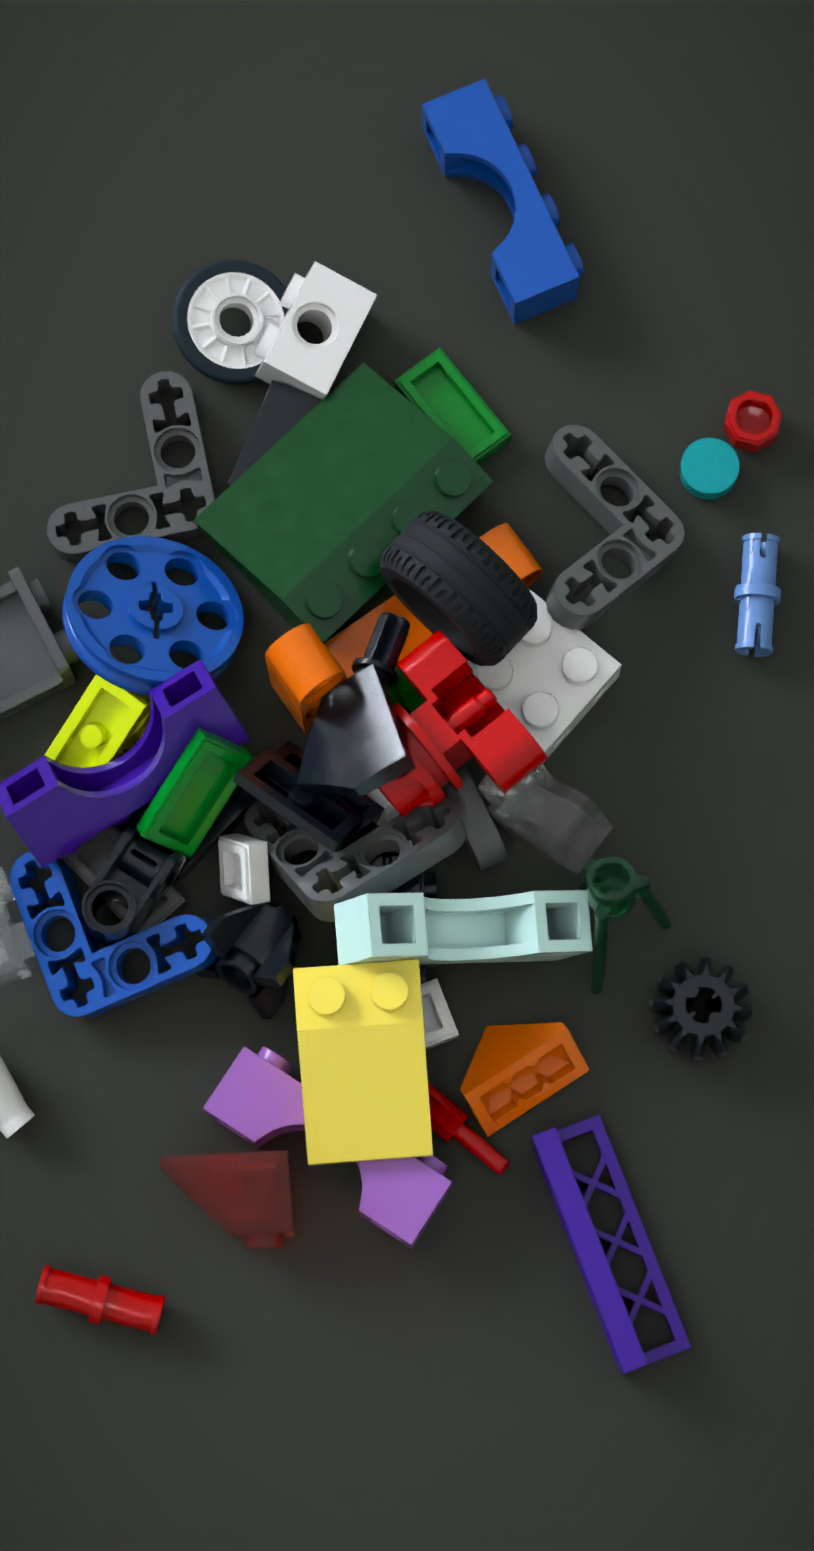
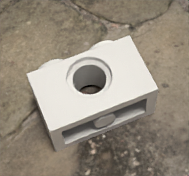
[254,261,377,400]

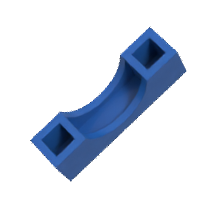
[422,79,584,325]

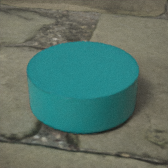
[679,438,740,500]

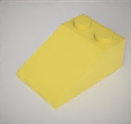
[293,959,433,1166]

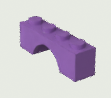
[203,1046,452,1249]

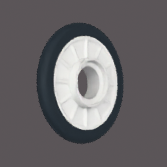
[172,260,298,385]

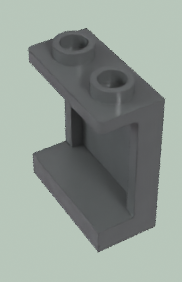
[0,567,79,721]

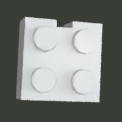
[467,590,622,764]

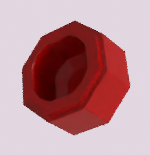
[723,390,783,453]

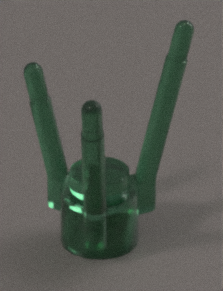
[577,857,671,994]

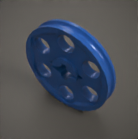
[62,536,244,695]

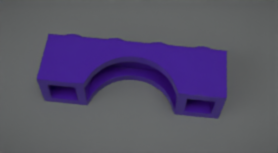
[0,659,250,868]

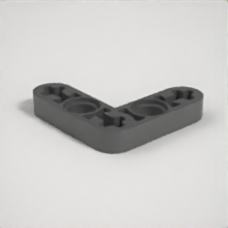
[47,371,215,562]
[544,425,685,630]
[244,798,466,922]

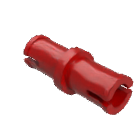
[35,1265,166,1335]

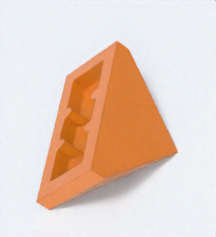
[460,1022,590,1137]

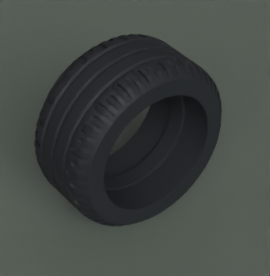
[380,511,538,666]

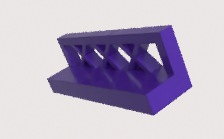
[530,1114,691,1375]

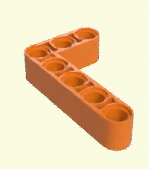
[265,523,543,735]

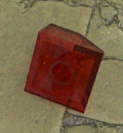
[160,1150,296,1250]

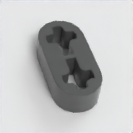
[441,764,508,872]

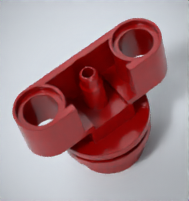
[378,630,548,818]

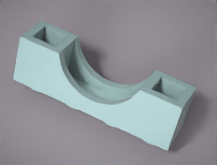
[334,890,593,965]

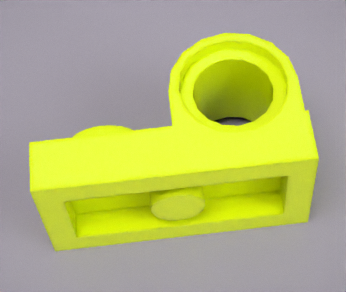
[45,674,150,768]

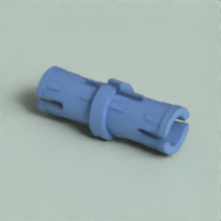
[734,533,781,657]

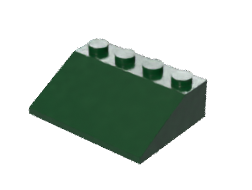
[193,362,494,642]

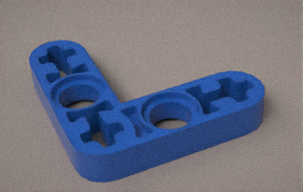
[10,852,218,1019]

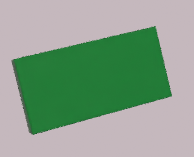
[394,347,511,465]
[136,727,254,858]

